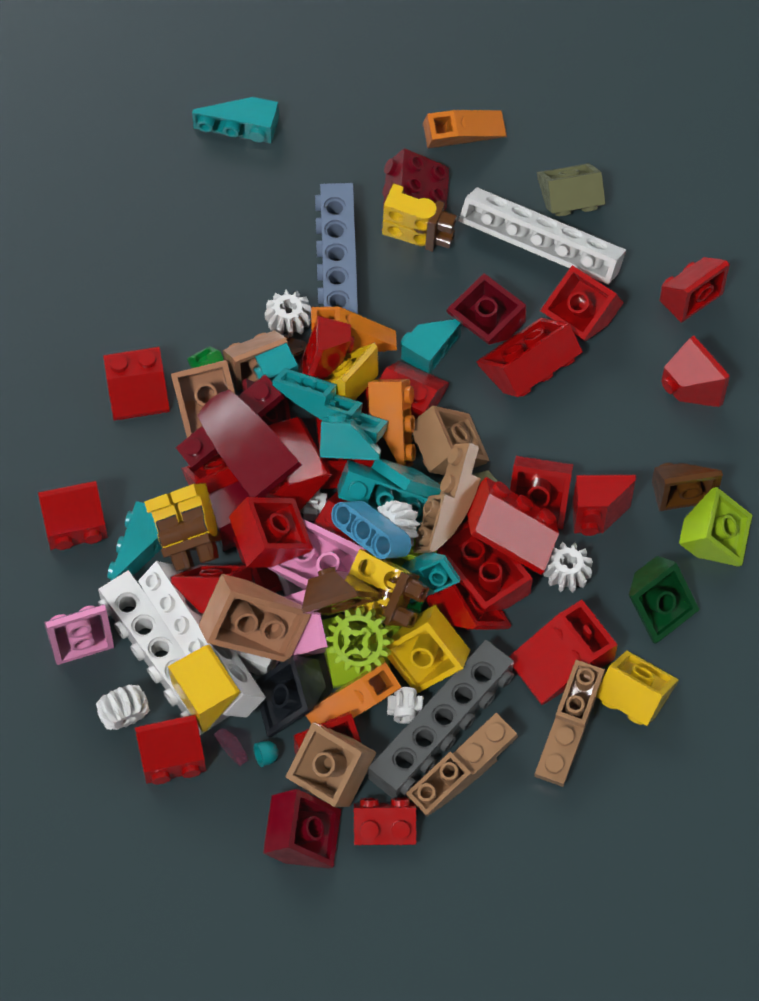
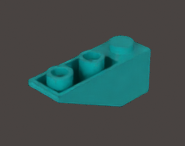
[192,97,279,143]
[337,460,428,526]
[107,501,162,581]

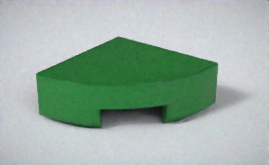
[187,346,224,368]

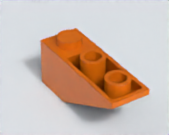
[423,110,506,148]
[311,307,397,352]
[368,379,416,467]
[305,662,401,724]

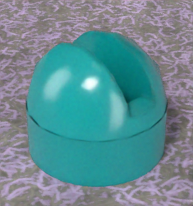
[253,741,279,767]

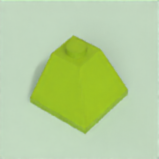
[679,487,752,566]

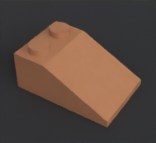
[171,360,235,438]
[198,574,311,662]

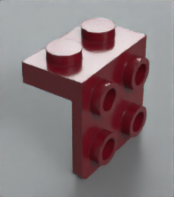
[382,148,449,211]

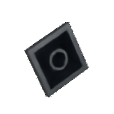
[255,655,326,737]

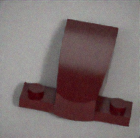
[175,374,302,498]

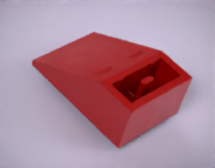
[509,600,618,706]

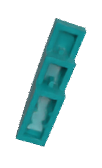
[272,368,388,443]

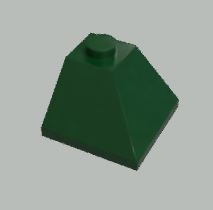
[629,556,700,644]

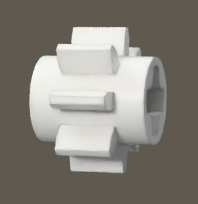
[300,489,328,521]
[387,687,423,724]

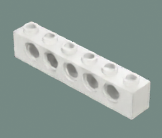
[459,187,626,285]
[138,561,266,718]
[98,570,229,735]

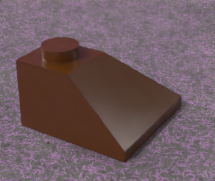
[652,463,723,511]
[302,567,383,616]

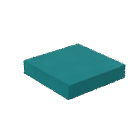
[371,459,441,497]

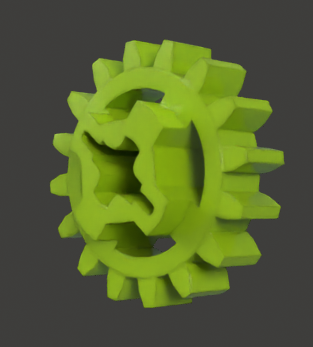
[326,606,394,674]

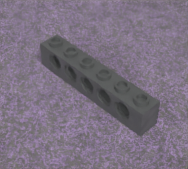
[368,640,514,798]

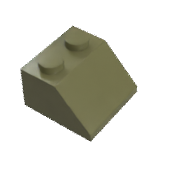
[537,163,605,216]

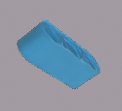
[331,501,411,559]

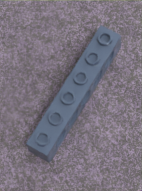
[315,183,358,314]

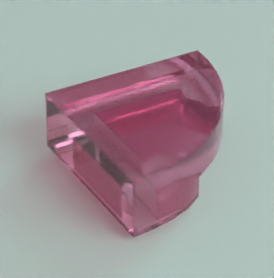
[214,728,248,766]

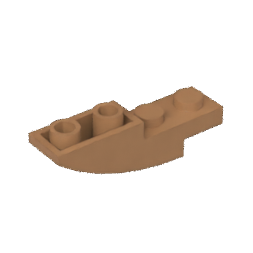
[413,443,481,554]
[535,660,605,787]
[405,713,518,816]

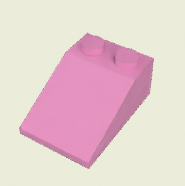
[267,519,366,612]
[44,605,114,665]

